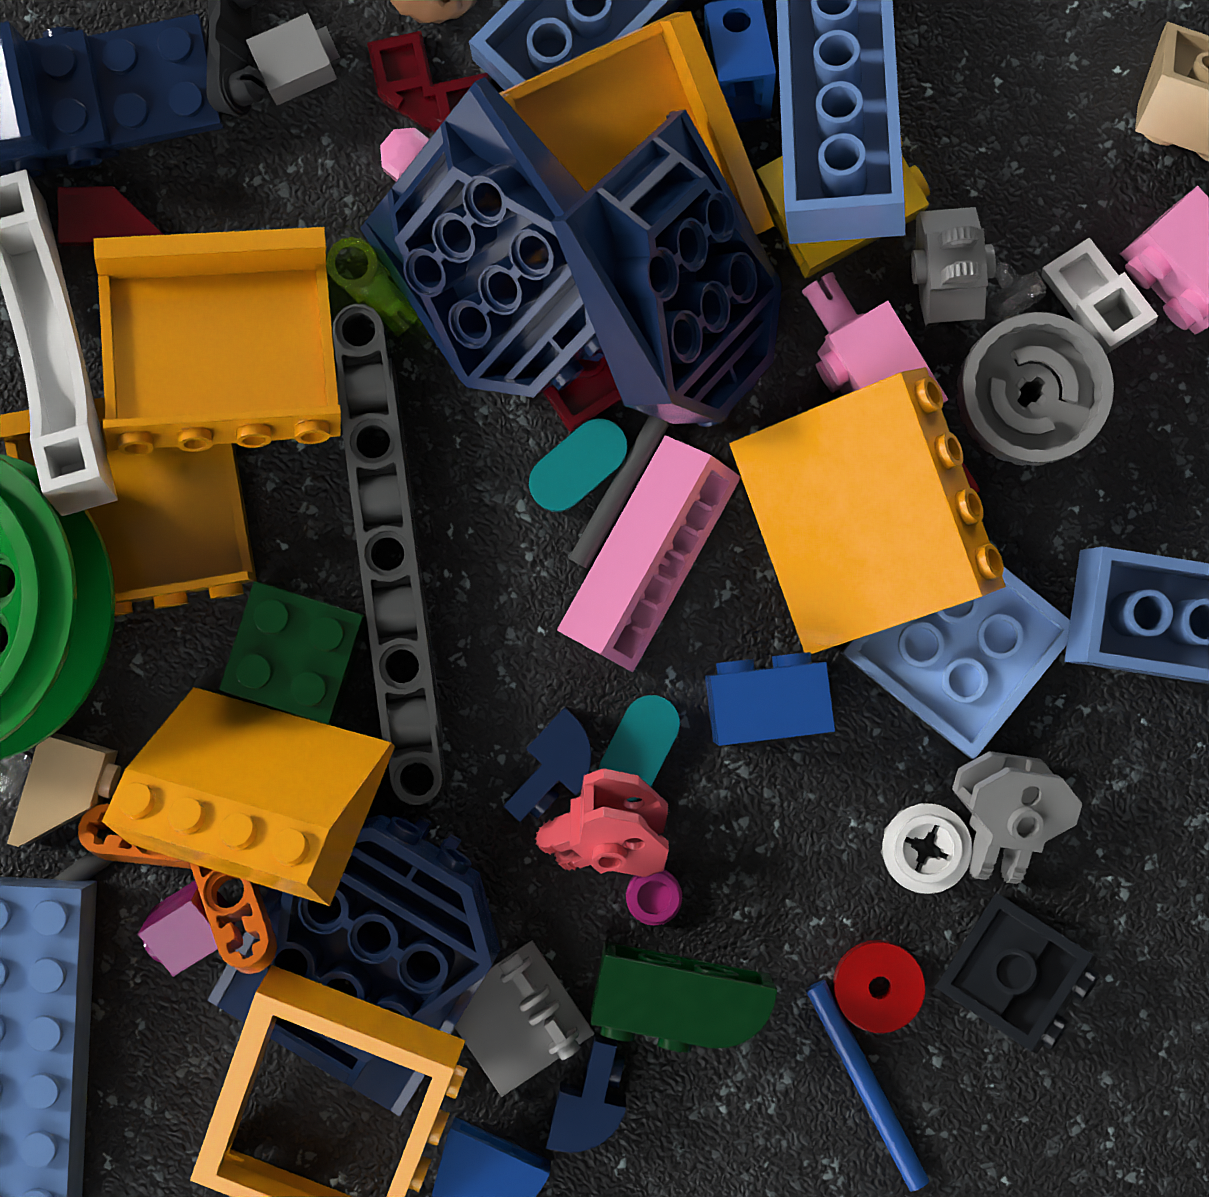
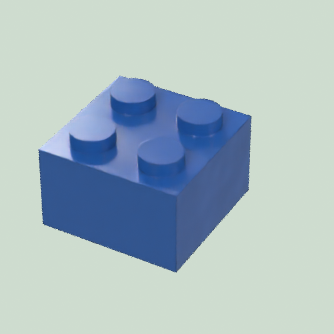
[705,652,835,746]

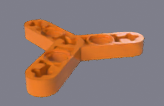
[78,804,277,974]

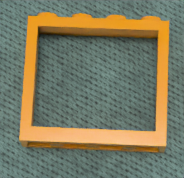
[190,965,467,1197]

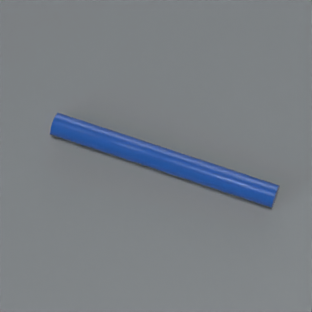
[805,980,930,1191]

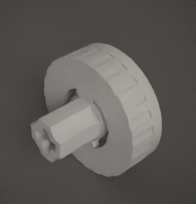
[956,312,1114,466]

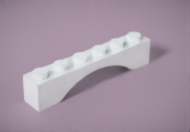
[0,169,118,516]

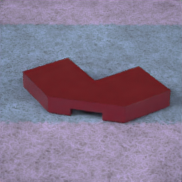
[367,31,489,134]
[58,186,164,246]

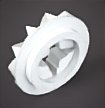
[881,803,972,894]

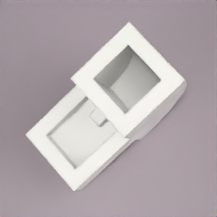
[1041,237,1158,354]

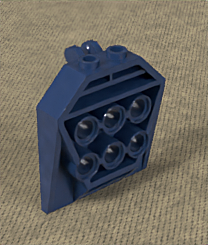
[360,77,604,398]
[551,109,782,427]
[207,815,500,1116]

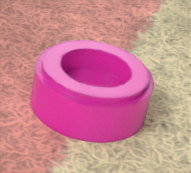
[626,869,682,925]

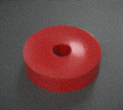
[833,940,925,1033]

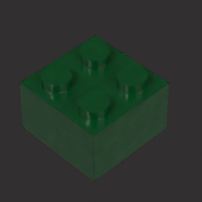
[219,581,367,724]

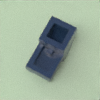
[504,706,591,821]
[546,1032,626,1153]

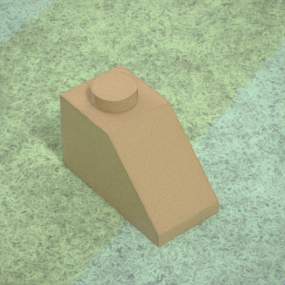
[7,733,121,847]

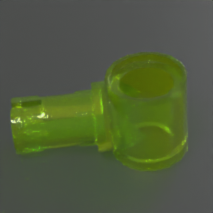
[326,237,419,338]

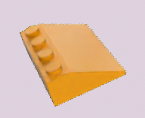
[102,687,395,906]

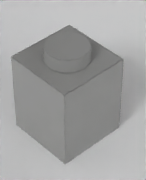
[246,13,340,105]

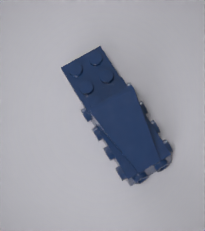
[0,14,224,179]

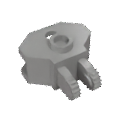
[911,207,996,327]
[952,751,1082,884]

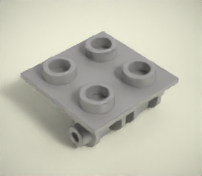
[455,940,595,1097]

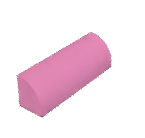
[557,435,741,672]

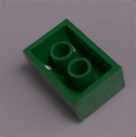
[591,941,777,1053]

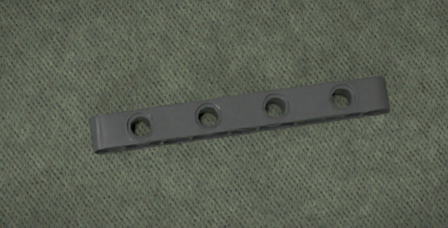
[333,304,446,805]

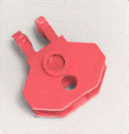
[535,768,669,877]

